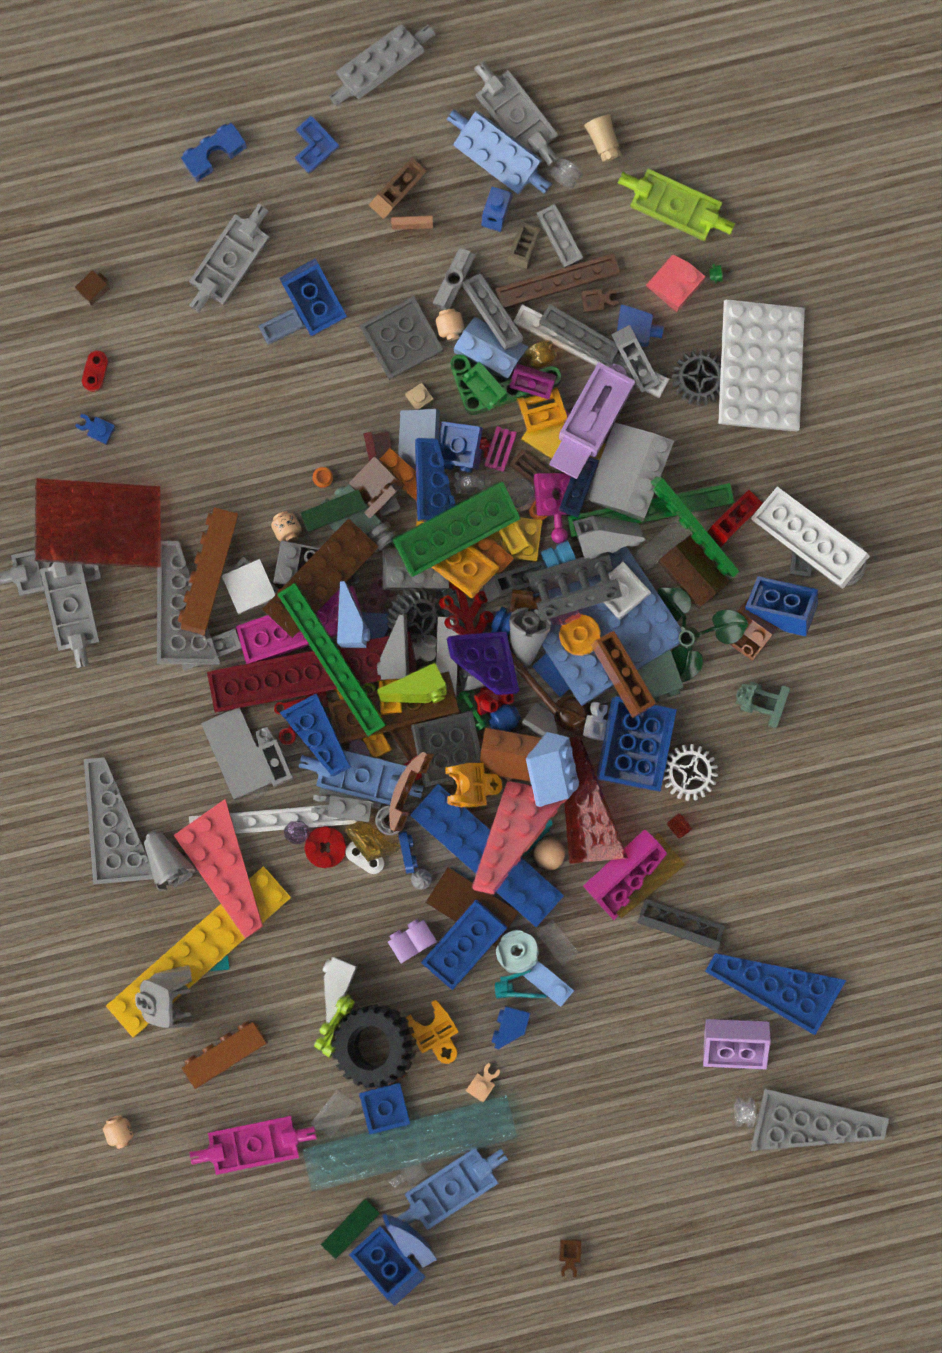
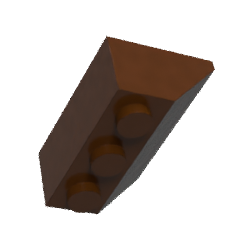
[658,535,730,609]

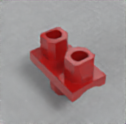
[474,686,514,716]

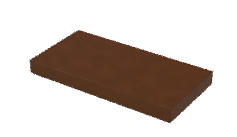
[425,867,518,947]

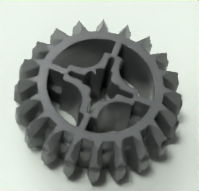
[672,350,721,406]
[386,588,440,643]

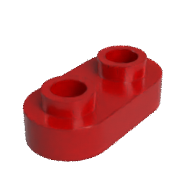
[82,351,108,392]

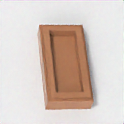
[391,216,433,230]

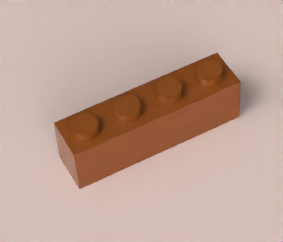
[591,630,656,718]
[182,1021,268,1089]

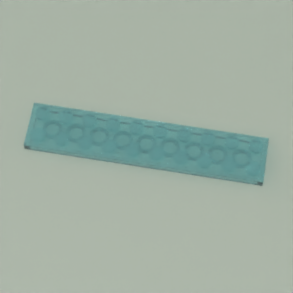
[302,1096,518,1192]

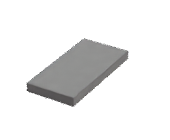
[201,708,272,800]

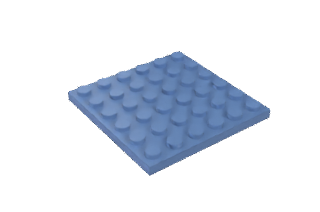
[531,546,682,706]

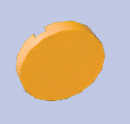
[559,614,601,656]

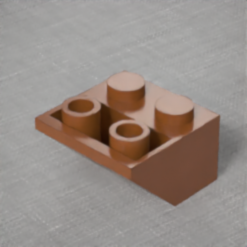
[730,598,778,661]

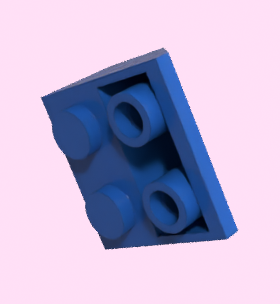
[492,1006,530,1049]

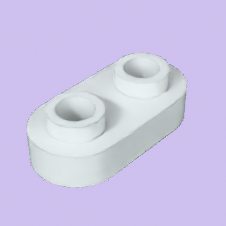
[346,841,384,874]

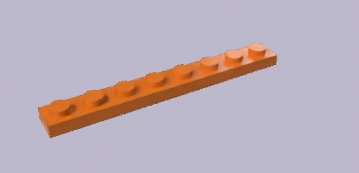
[380,448,514,574]

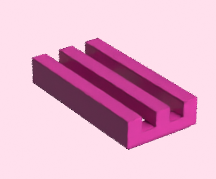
[484,426,517,472]

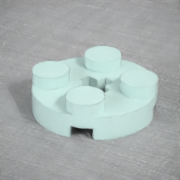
[496,930,539,973]

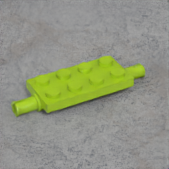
[618,169,735,241]

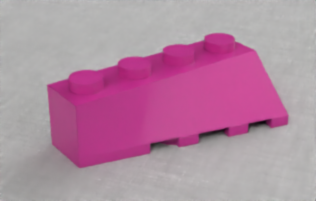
[583,830,667,921]

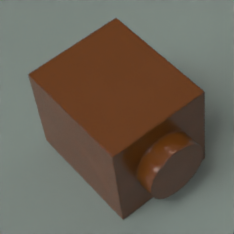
[75,270,109,305]

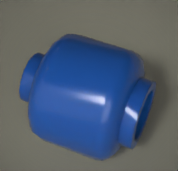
[488,704,521,732]

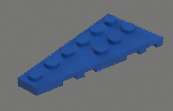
[705,953,846,1035]

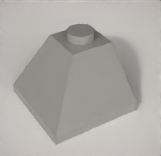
[522,702,558,738]

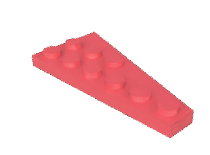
[473,781,567,894]
[174,799,263,938]

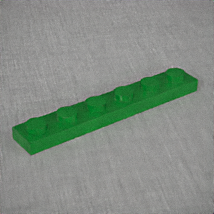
[650,477,740,577]

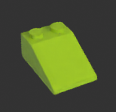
[377,663,447,703]

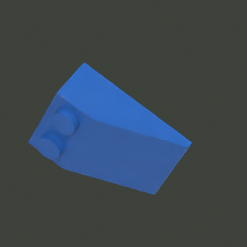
[279,258,347,336]
[745,576,818,636]
[349,1226,426,1306]

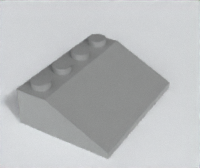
[585,423,674,522]

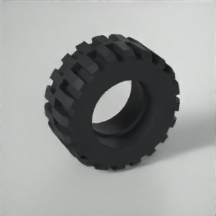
[331,1004,417,1088]

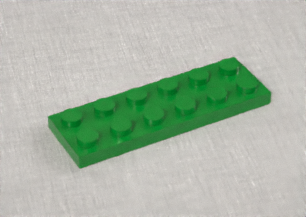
[392,481,521,577]

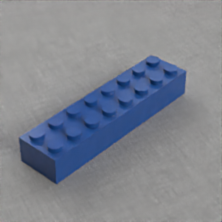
[410,784,564,927]

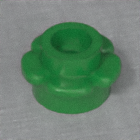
[709,264,723,284]

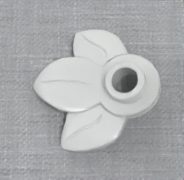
[413,635,437,662]

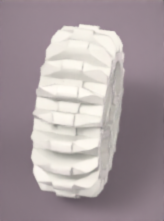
[663,744,718,801]

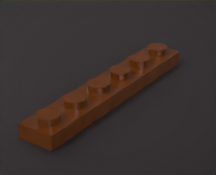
[495,253,620,309]

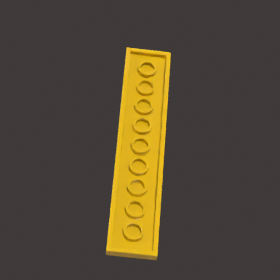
[106,866,292,1038]

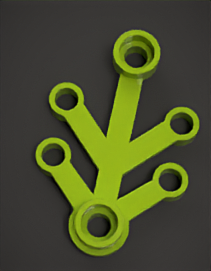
[314,994,354,1058]

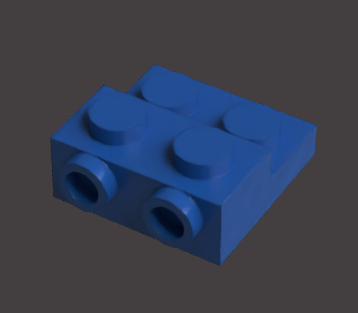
[438,421,483,473]

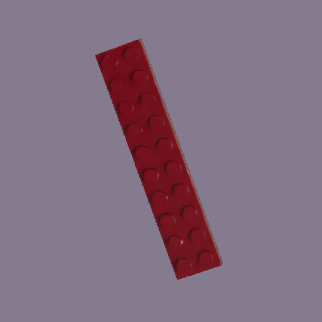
[207,632,418,713]

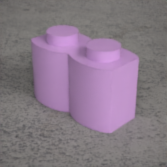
[388,919,437,963]

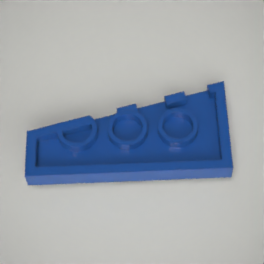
[415,438,455,522]
[280,694,351,776]

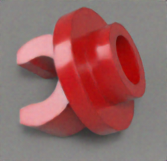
[479,437,491,458]

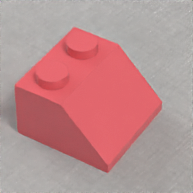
[646,255,706,312]

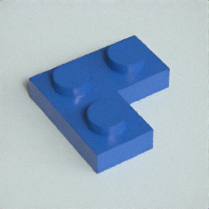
[295,116,339,174]

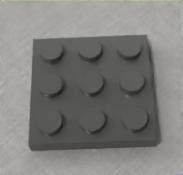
[359,296,443,380]
[411,711,481,787]

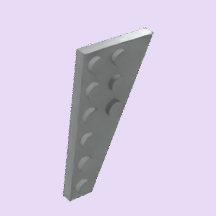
[157,541,220,665]
[84,757,154,884]
[750,1088,889,1151]

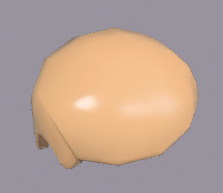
[534,837,565,870]

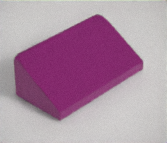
[510,364,556,399]

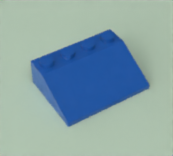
[595,697,677,792]

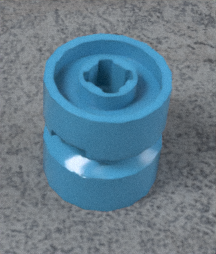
[541,540,576,568]

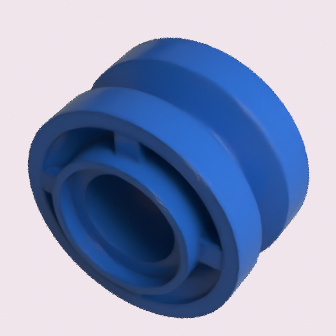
[491,606,512,638]

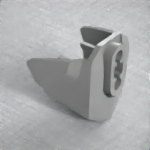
[135,966,192,1028]

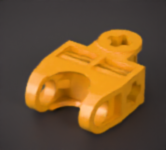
[445,763,502,807]
[406,999,459,1064]

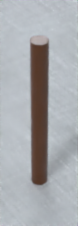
[511,652,560,714]

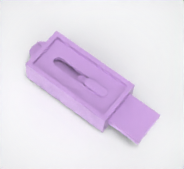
[549,362,635,479]

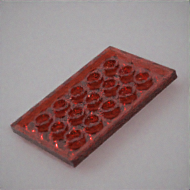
[35,478,161,568]

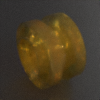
[525,340,558,368]

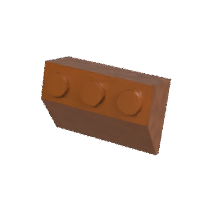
[480,728,542,782]

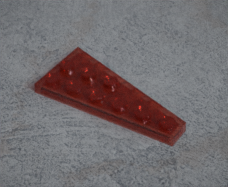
[564,737,628,864]

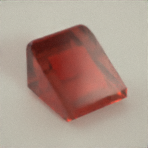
[667,813,692,839]

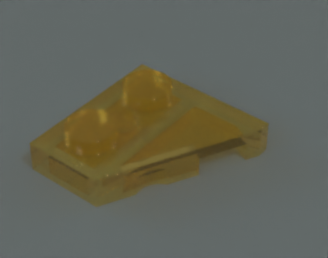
[344,821,401,862]

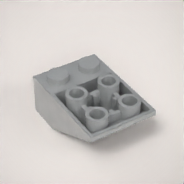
[573,516,645,559]
[272,541,319,586]

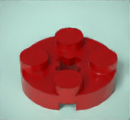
[304,826,346,869]

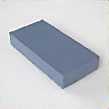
[258,308,304,345]

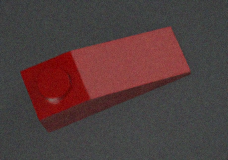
[707,490,763,548]

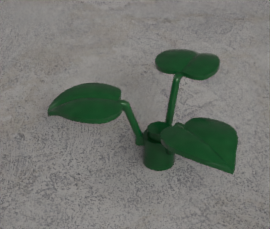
[658,587,748,683]

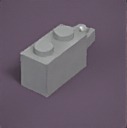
[256,727,294,787]

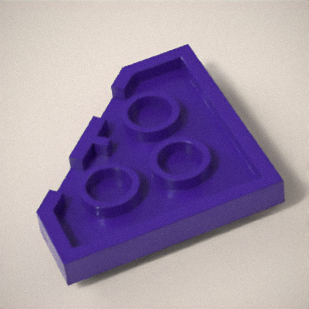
[446,632,520,695]

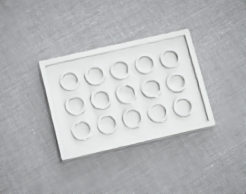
[718,300,805,432]

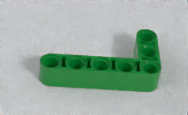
[450,354,561,415]

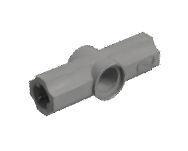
[433,248,475,310]

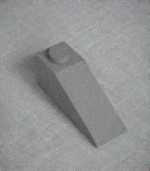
[611,325,660,392]
[377,615,409,679]

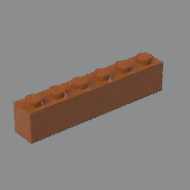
[178,507,238,636]

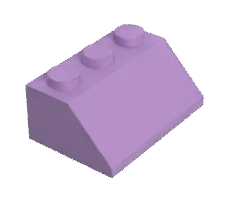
[703,1019,770,1069]

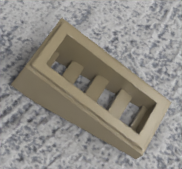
[508,222,541,269]

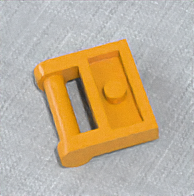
[517,387,567,433]

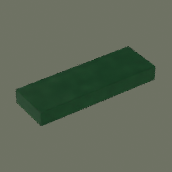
[300,489,366,533]
[321,1198,380,1260]

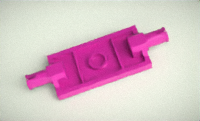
[189,1116,317,1175]

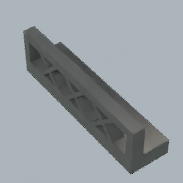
[637,899,725,950]

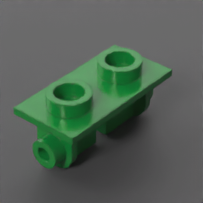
[456,690,490,732]

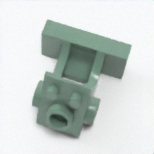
[735,682,790,729]

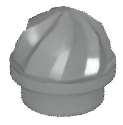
[411,869,432,890]

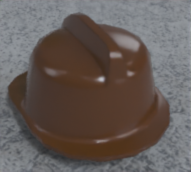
[552,696,592,736]

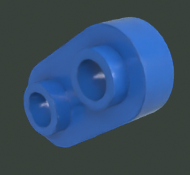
[398,831,418,874]

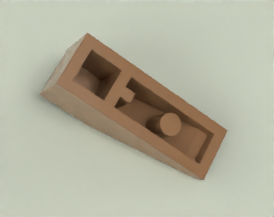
[369,157,427,219]

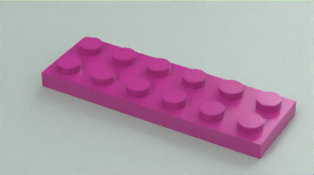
[236,586,363,664]

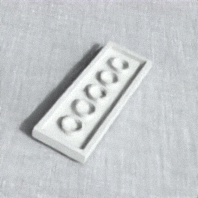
[751,487,870,589]

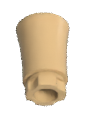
[584,114,621,162]

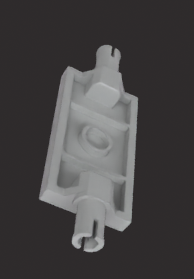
[329,24,435,107]
[474,61,559,166]
[189,204,270,313]
[0,538,118,596]
[40,543,100,668]

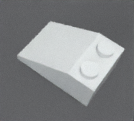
[323,957,358,1023]

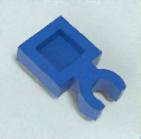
[76,414,115,445]

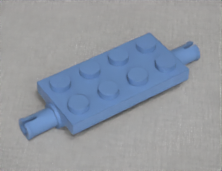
[447,109,552,194]
[299,749,424,805]
[396,1147,508,1230]

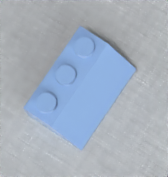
[454,317,528,381]
[526,732,579,807]

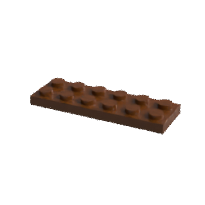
[262,518,379,638]
[328,671,460,744]

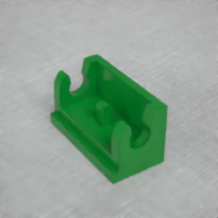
[462,361,507,411]

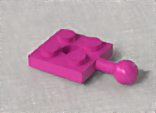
[534,473,571,544]

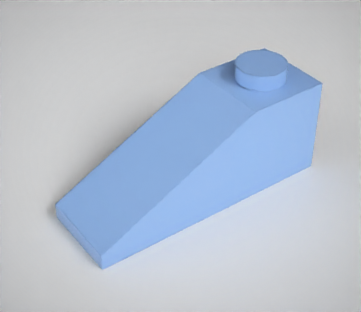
[337,581,370,648]
[523,961,574,1007]

